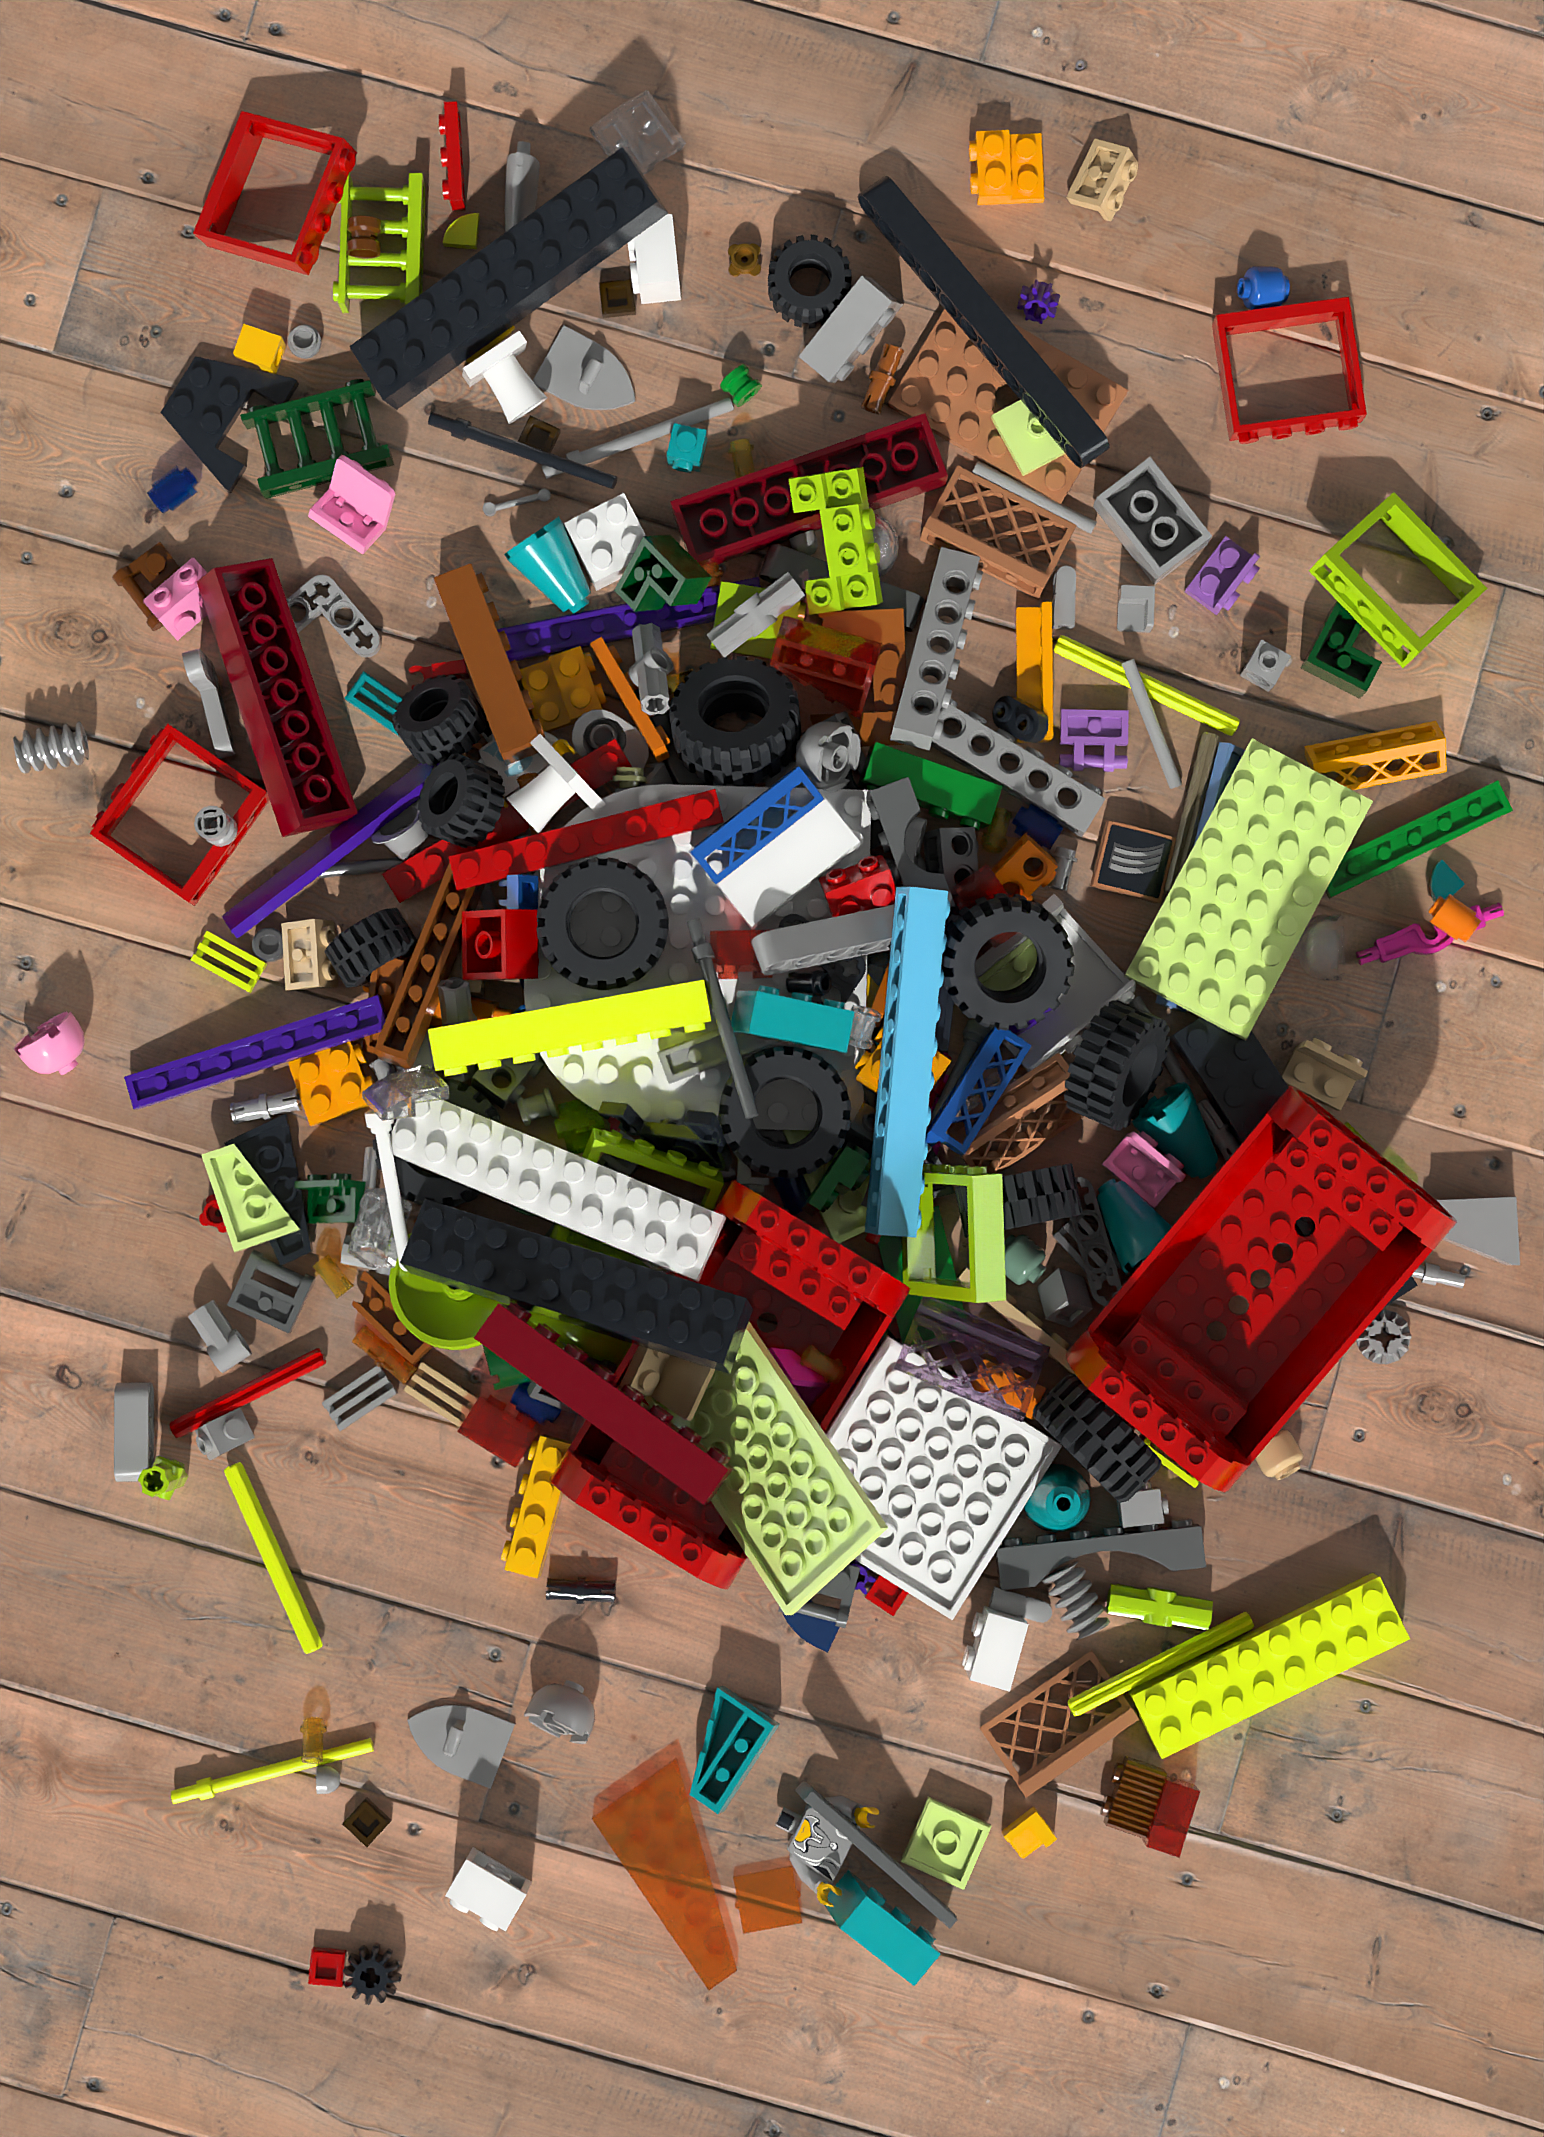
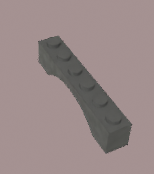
[995,1518,1206,1590]

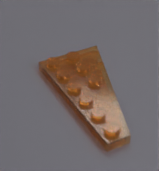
[592,1758,737,1990]

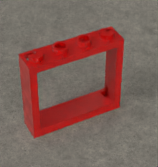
[193,111,357,276]
[1212,297,1367,444]
[90,723,270,906]

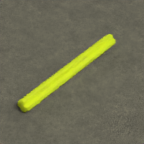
[1054,635,1240,736]
[224,1462,323,1654]
[1067,1612,1254,1716]

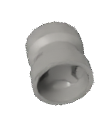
[194,806,238,847]

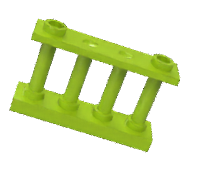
[333,173,426,313]

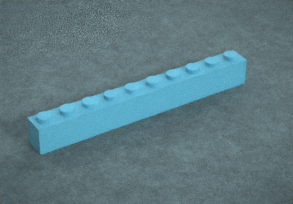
[865,886,950,1237]

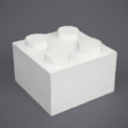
[628,214,681,304]
[564,493,646,591]
[962,1606,1029,1692]
[445,1847,532,1931]

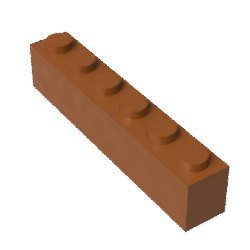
[433,563,546,765]
[374,863,485,1070]

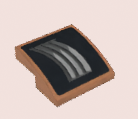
[1090,821,1176,903]

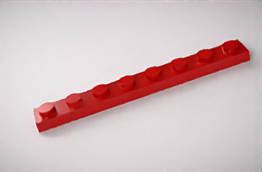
[382,738,632,903]
[448,789,724,891]

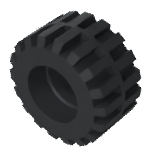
[768,234,852,329]
[393,674,487,766]
[417,754,505,848]
[325,908,418,988]

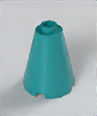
[504,516,591,614]
[1131,1082,1219,1179]
[1096,1179,1172,1277]
[1024,1464,1091,1533]

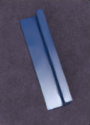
[688,766,824,884]
[925,1026,1032,1156]

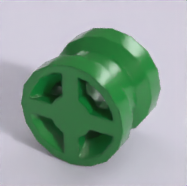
[720,364,762,407]

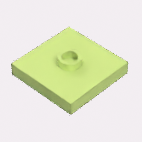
[991,400,1065,476]
[901,1796,992,1890]

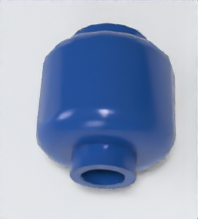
[1237,266,1290,310]

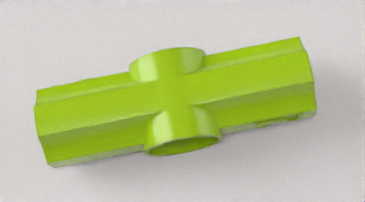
[138,1456,188,1500]
[1106,1583,1213,1630]

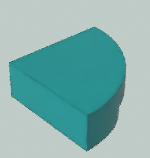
[1430,860,1465,902]

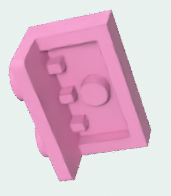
[143,558,208,641]

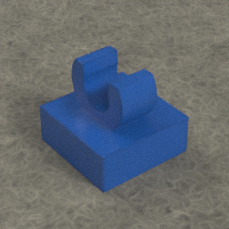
[499,874,538,910]

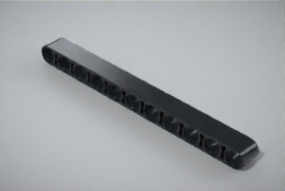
[858,176,1110,468]

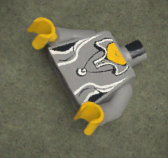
[775,1796,879,1907]

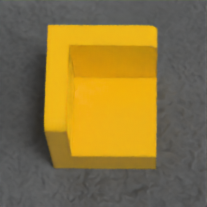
[233,324,286,374]
[1001,1806,1057,1858]

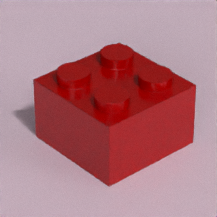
[462,909,539,980]

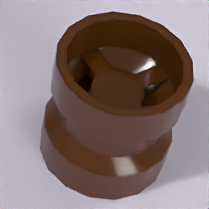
[347,216,381,259]

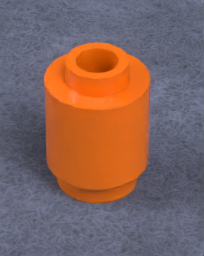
[1428,894,1481,942]

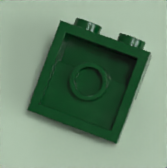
[801,1145,871,1216]

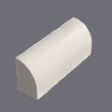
[717,799,860,931]

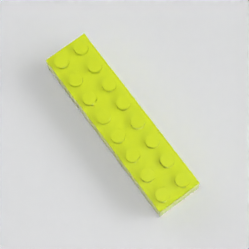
[428,980,711,1076]
[1128,1573,1410,1759]

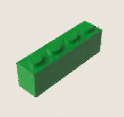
[858,742,1003,831]

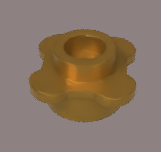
[728,243,761,277]

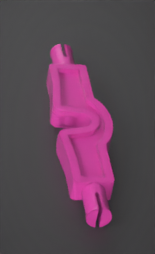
[1356,902,1504,965]

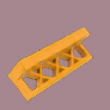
[1015,602,1053,743]
[1305,721,1447,790]

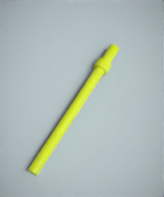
[171,1738,374,1804]

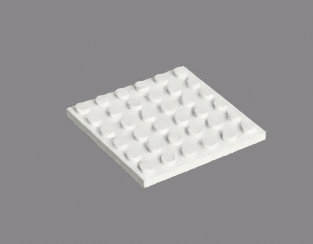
[825,1335,1062,1620]

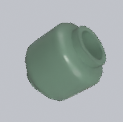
[1004,1234,1046,1285]

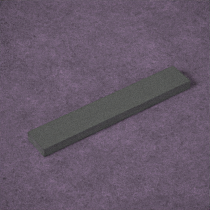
[795,1782,958,1929]

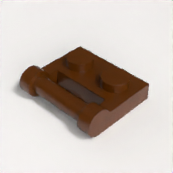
[112,542,180,631]

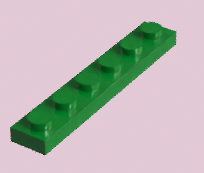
[1325,780,1513,899]

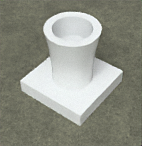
[462,331,548,424]
[506,734,606,833]

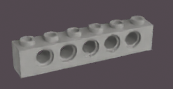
[890,547,983,750]
[920,698,1105,838]

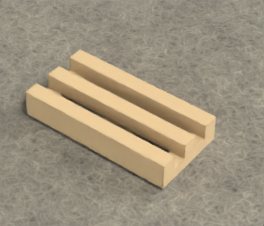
[403,1362,479,1428]

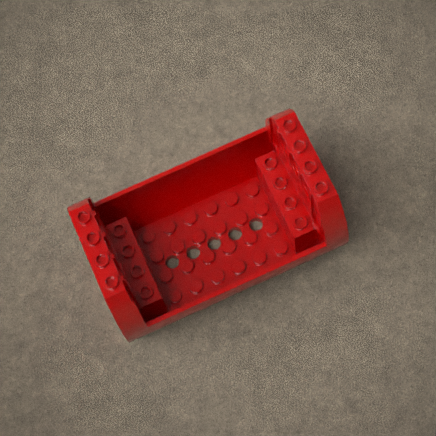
[1066,1085,1457,1492]
[550,1180,911,1590]

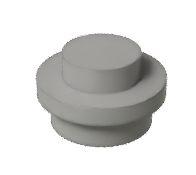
[288,324,322,359]

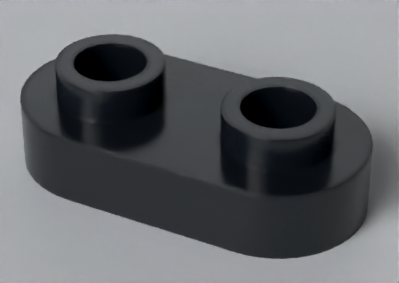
[992,696,1048,743]

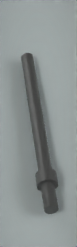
[687,918,759,1119]

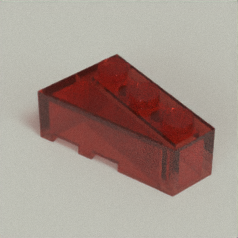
[770,616,882,720]

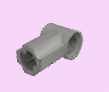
[188,1300,252,1373]

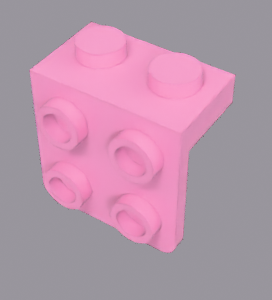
[308,455,395,554]
[1102,1131,1186,1208]

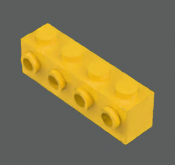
[501,1434,572,1579]

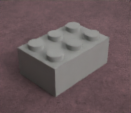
[1093,457,1212,585]

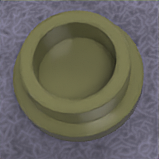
[612,767,647,789]

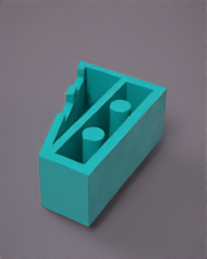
[731,985,855,1052]
[689,1686,780,1814]
[825,1870,941,1986]

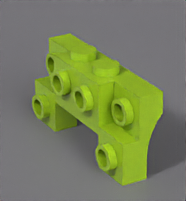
[789,467,883,615]

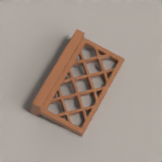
[920,465,1077,600]
[946,1052,1085,1173]
[980,1650,1139,1798]

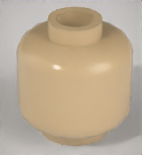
[1255,1430,1303,1480]

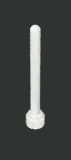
[364,1108,409,1271]

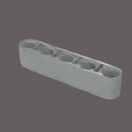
[751,905,895,975]

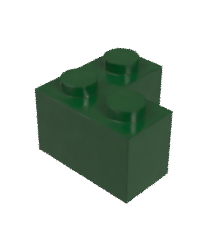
[614,535,712,612]
[1300,601,1382,699]

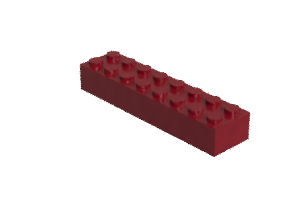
[670,413,948,569]
[197,558,358,838]
[474,1302,734,1504]

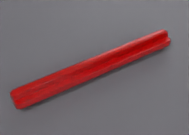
[169,1348,326,1438]

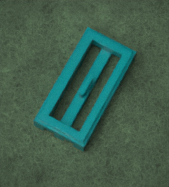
[344,671,403,737]

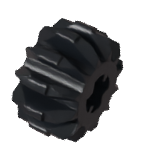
[343,1944,402,2005]

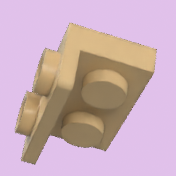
[1066,139,1138,221]
[281,919,338,991]

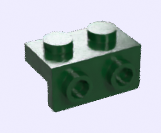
[295,1173,366,1224]

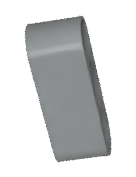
[114,1382,154,1482]

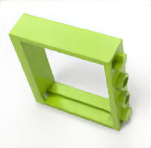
[1309,492,1488,668]
[550,1128,724,1276]
[902,1163,1006,1303]

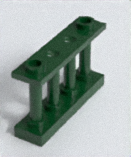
[240,379,394,499]

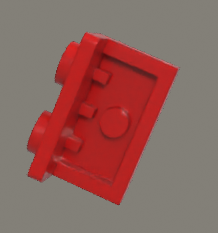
[818,855,896,917]

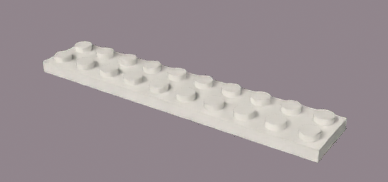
[390,1087,726,1282]

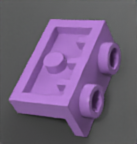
[1185,536,1260,615]

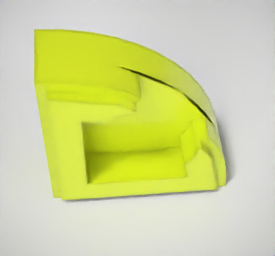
[443,213,480,249]

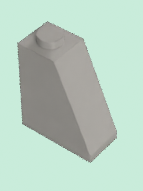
[1437,1197,1520,1265]

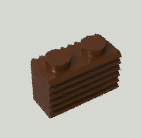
[1100,1756,1167,1839]

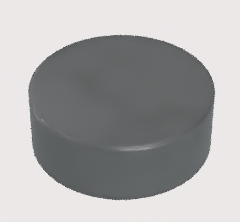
[252,928,283,962]

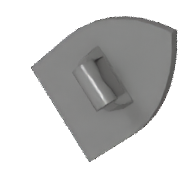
[533,325,635,410]
[407,1705,515,1789]

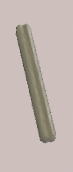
[1164,732,1220,894]

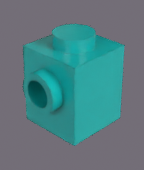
[667,423,708,473]

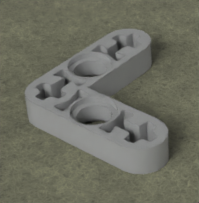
[286,575,382,658]
[182,649,236,759]

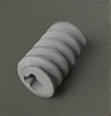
[13,721,89,774]
[1042,1561,1110,1640]

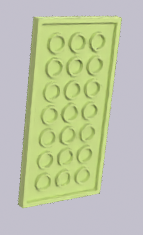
[1124,738,1373,1041]
[644,1322,888,1615]

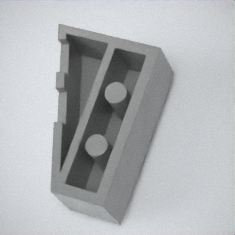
[799,276,904,383]

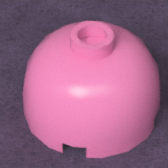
[14,1011,85,1075]

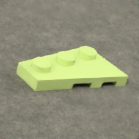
[201,1144,300,1252]

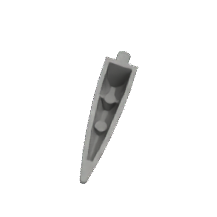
[505,141,540,232]

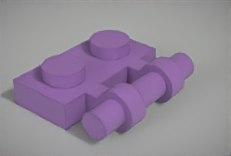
[1059,709,1129,772]

